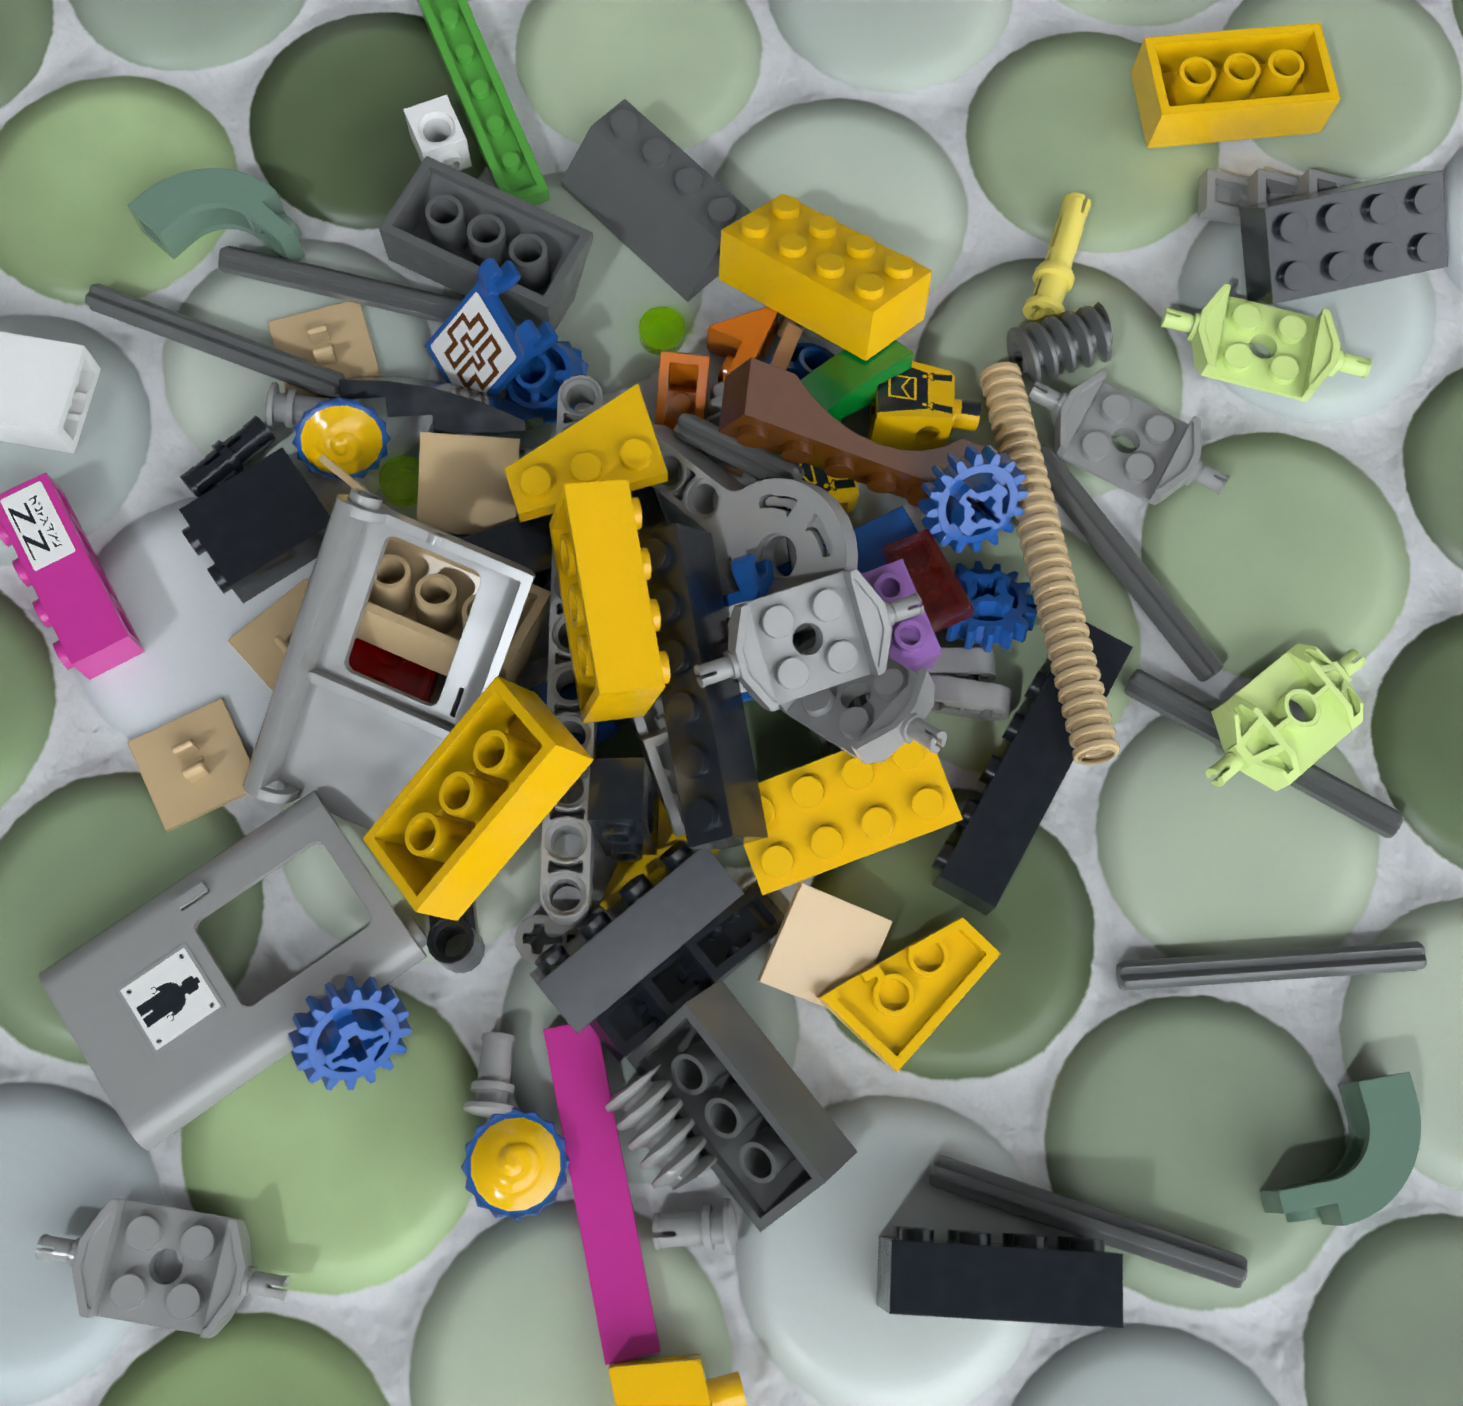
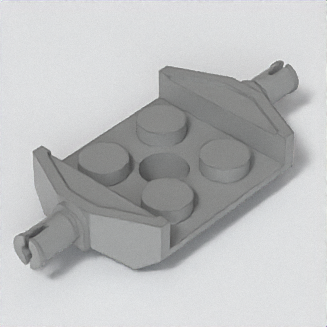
[1028,370,1230,505]
[694,569,924,711]
[779,636,947,764]
[35,1198,290,1339]

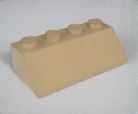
[356,537,551,684]

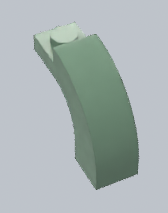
[127,168,305,261]
[1260,1072,1421,1226]

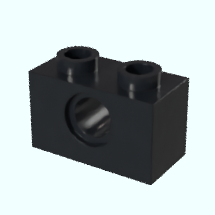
[587,758,659,862]

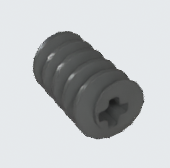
[1006,302,1113,384]

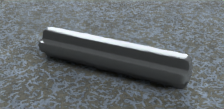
[674,413,804,480]

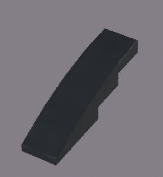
[339,376,544,434]
[590,883,785,1063]

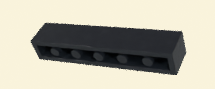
[639,522,768,849]
[931,622,1133,916]

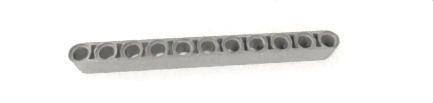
[540,375,604,927]

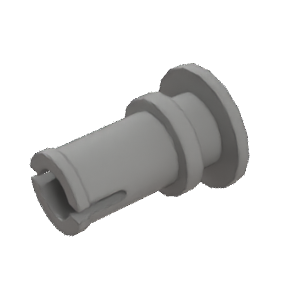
[265,382,328,431]
[463,1032,517,1118]
[652,1198,738,1255]

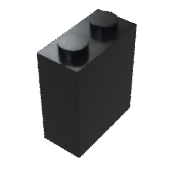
[179,447,330,604]

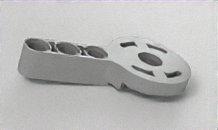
[652,423,858,634]

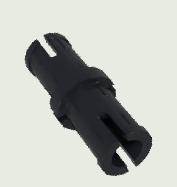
[179,415,277,498]

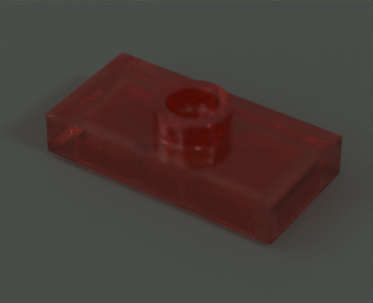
[882,529,974,633]

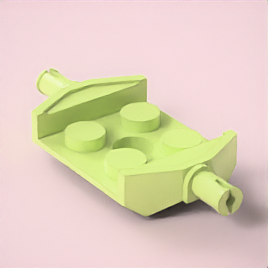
[1160,284,1372,402]
[1205,643,1365,791]

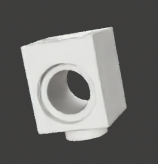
[403,94,472,171]

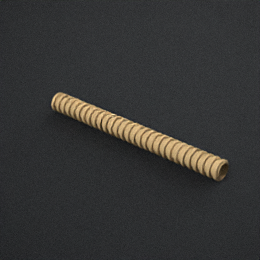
[979,362,1120,765]

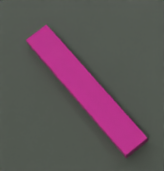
[543,1024,661,1365]

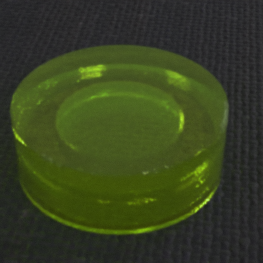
[639,306,685,356]
[379,455,419,507]

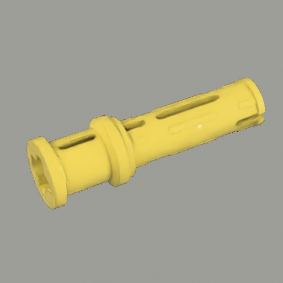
[1022,192,1091,324]

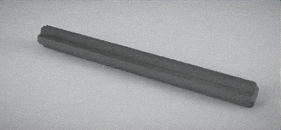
[218,246,463,323]
[85,283,345,399]
[1041,444,1224,682]
[1124,669,1404,838]
[1116,941,1427,991]
[929,1155,1248,1289]

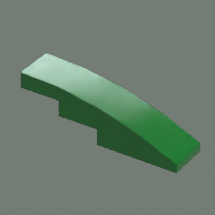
[766,340,914,457]

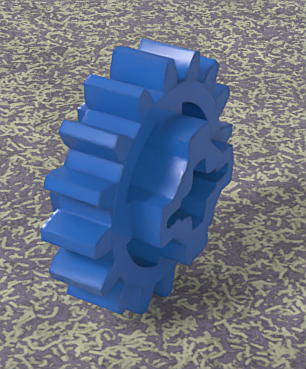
[918,444,1029,553]
[928,561,1037,652]
[288,976,412,1090]

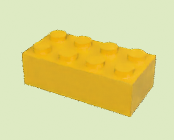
[1130,22,1341,149]
[718,193,932,361]
[549,479,670,724]
[362,676,594,921]
[743,740,963,895]

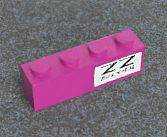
[0,472,145,680]

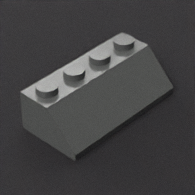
[561,99,751,302]
[379,156,593,330]
[627,980,858,1232]

